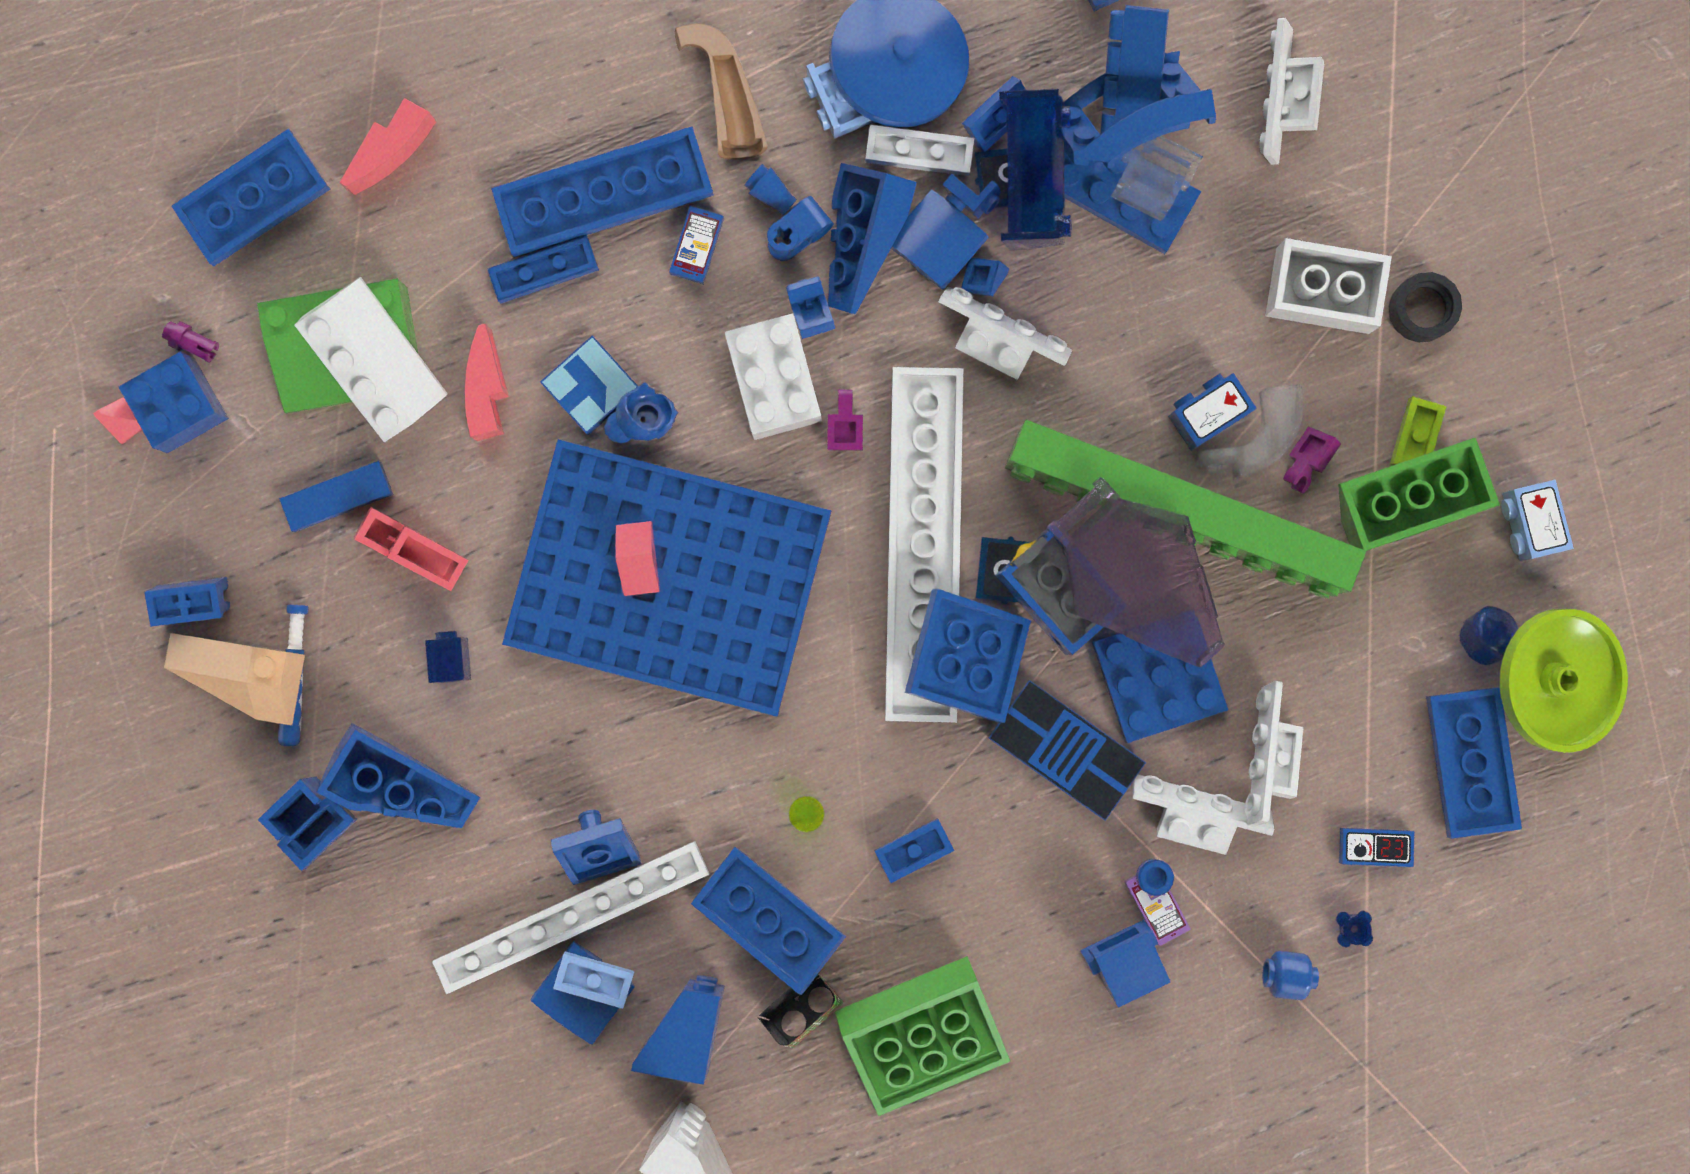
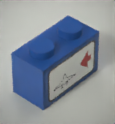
[1168,373,1257,451]

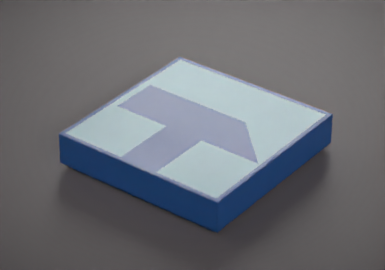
[540,335,639,435]

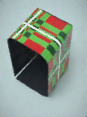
[758,974,844,1048]

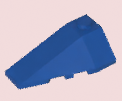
[828,163,917,314]
[316,723,480,828]

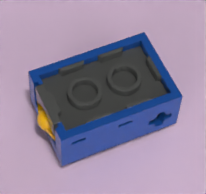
[995,526,1126,655]

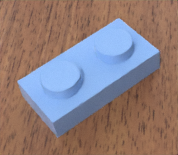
[553,951,634,1009]

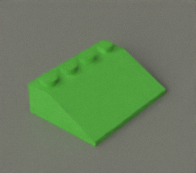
[257,278,418,414]
[835,956,1010,1116]

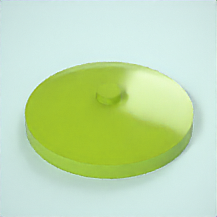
[1500,609,1628,753]

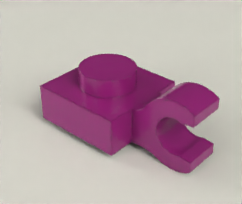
[827,389,863,451]
[1283,426,1341,494]

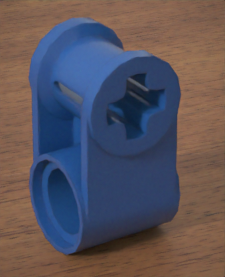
[767,196,834,261]

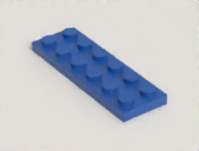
[491,126,714,258]

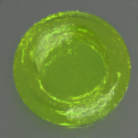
[789,796,824,832]

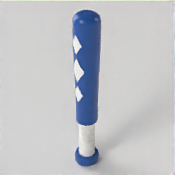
[278,605,309,746]

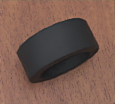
[1388,272,1463,343]

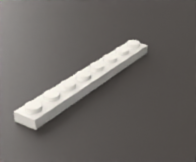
[432,841,710,994]

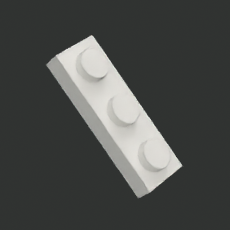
[865,125,974,176]

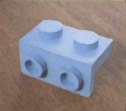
[803,62,872,139]

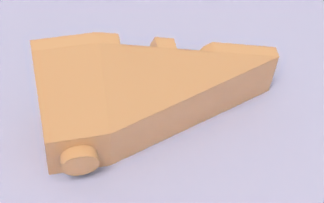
[164,633,305,725]

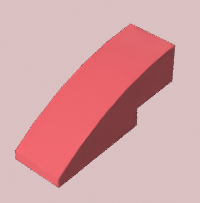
[339,98,436,195]
[465,324,509,441]
[354,507,469,591]

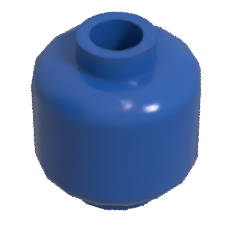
[1262,951,1319,1001]

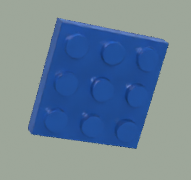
[904,589,1031,723]
[1092,609,1228,743]

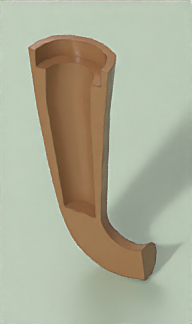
[675,23,768,160]

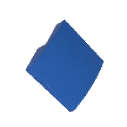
[891,189,989,290]
[531,941,635,1045]

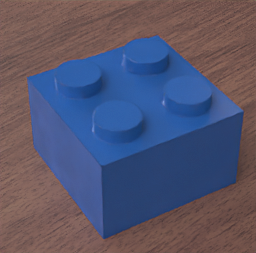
[118,351,229,453]

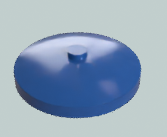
[829,0,969,128]

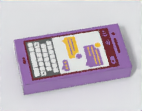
[1124,875,1191,946]

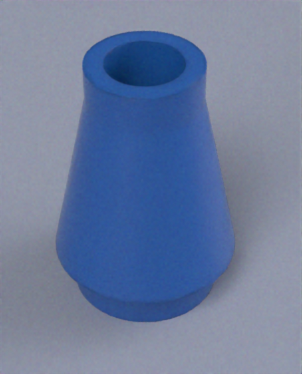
[744,164,797,215]

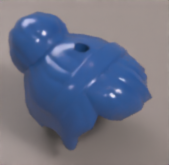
[604,383,678,444]

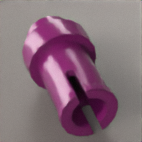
[162,321,219,363]

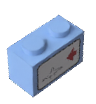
[1501,479,1574,561]

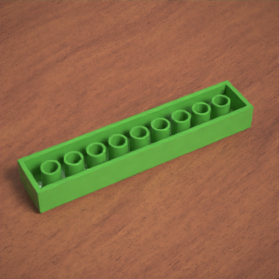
[1005,420,1366,599]

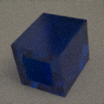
[425,631,471,683]

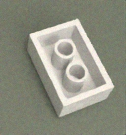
[1265,238,1392,334]
[725,313,822,440]

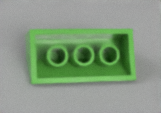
[1338,437,1500,551]

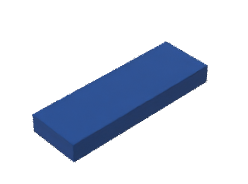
[487,235,599,304]
[279,461,394,532]

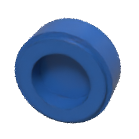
[1136,859,1174,896]

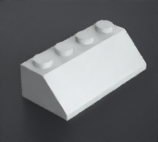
[294,277,448,442]

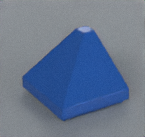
[961,258,1009,296]

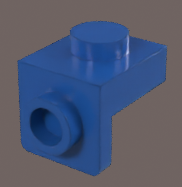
[943,174,1001,219]
[786,276,835,339]

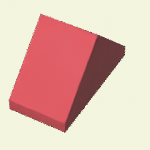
[616,521,660,596]

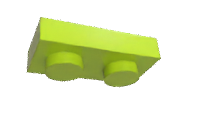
[1390,396,1447,466]

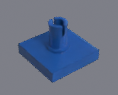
[551,810,641,885]

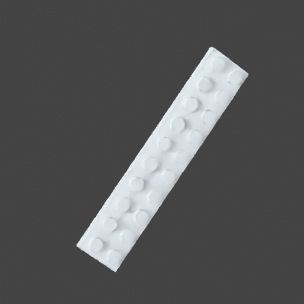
[885,367,963,723]

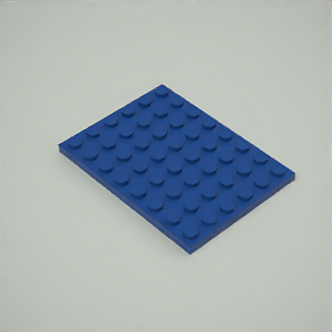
[502,439,832,717]

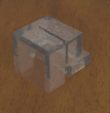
[1111,136,1203,221]

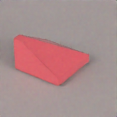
[93,397,142,444]

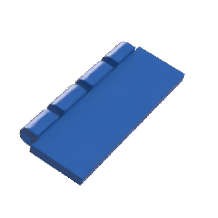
[1100,5,1170,149]

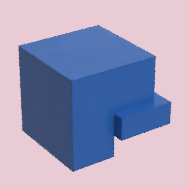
[258,777,357,871]
[1080,920,1171,1008]

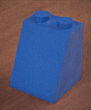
[631,975,725,1085]

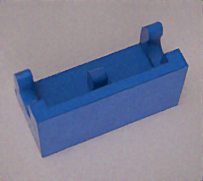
[144,577,230,627]

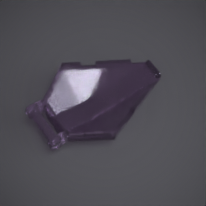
[1046,477,1225,668]

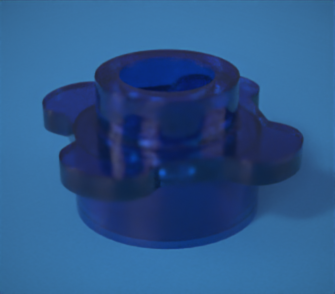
[1336,910,1373,948]

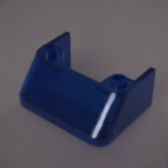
[999,89,1072,251]

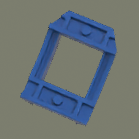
[1046,51,1216,169]

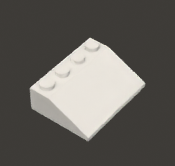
[639,1101,733,1174]

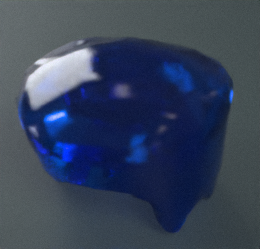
[1459,606,1518,665]

